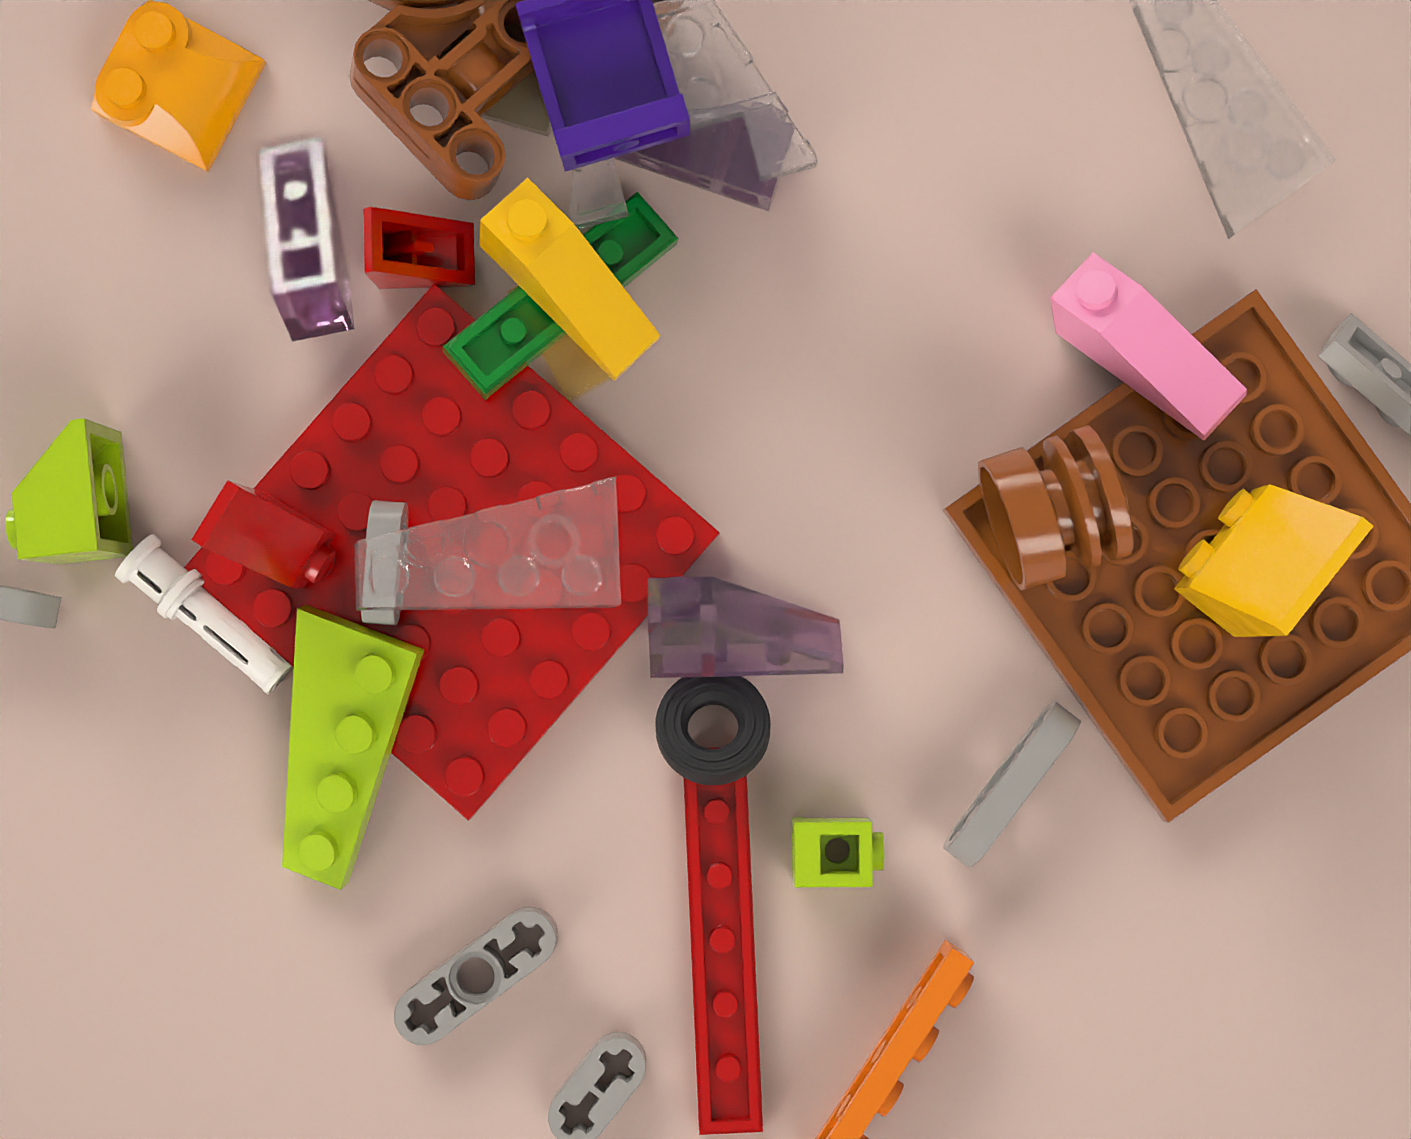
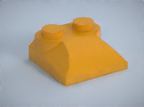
[91,0,266,172]

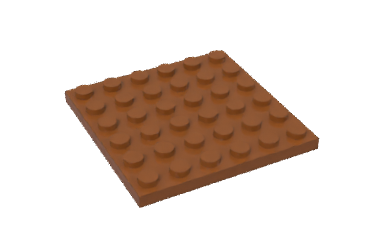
[943,289,1411,823]

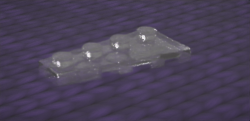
[354,476,621,611]

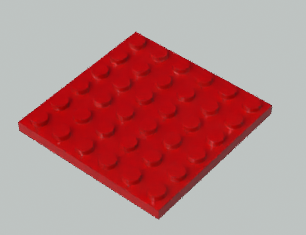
[184,284,720,821]

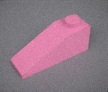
[1050,252,1247,440]

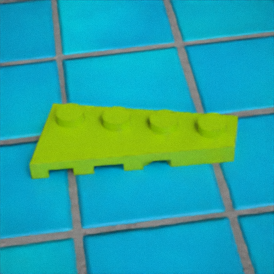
[282,605,424,890]

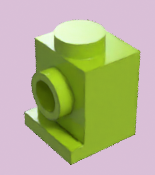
[792,817,884,888]

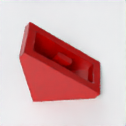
[363,206,475,289]

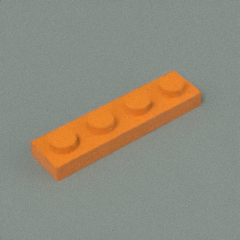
[815,939,974,1139]

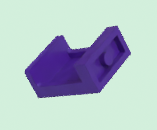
[515,0,691,172]

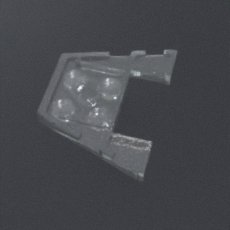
[568,0,818,229]

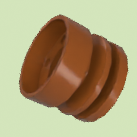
[978,425,1134,590]

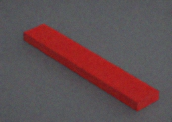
[683,747,763,1135]

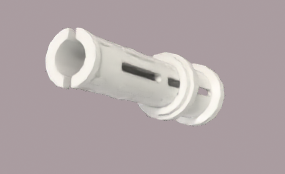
[115,534,293,695]

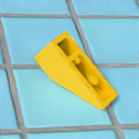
[480,177,661,381]

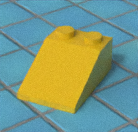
[1174,484,1373,637]

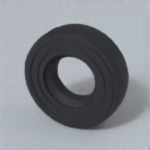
[655,669,771,785]

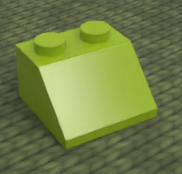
[5,418,133,565]

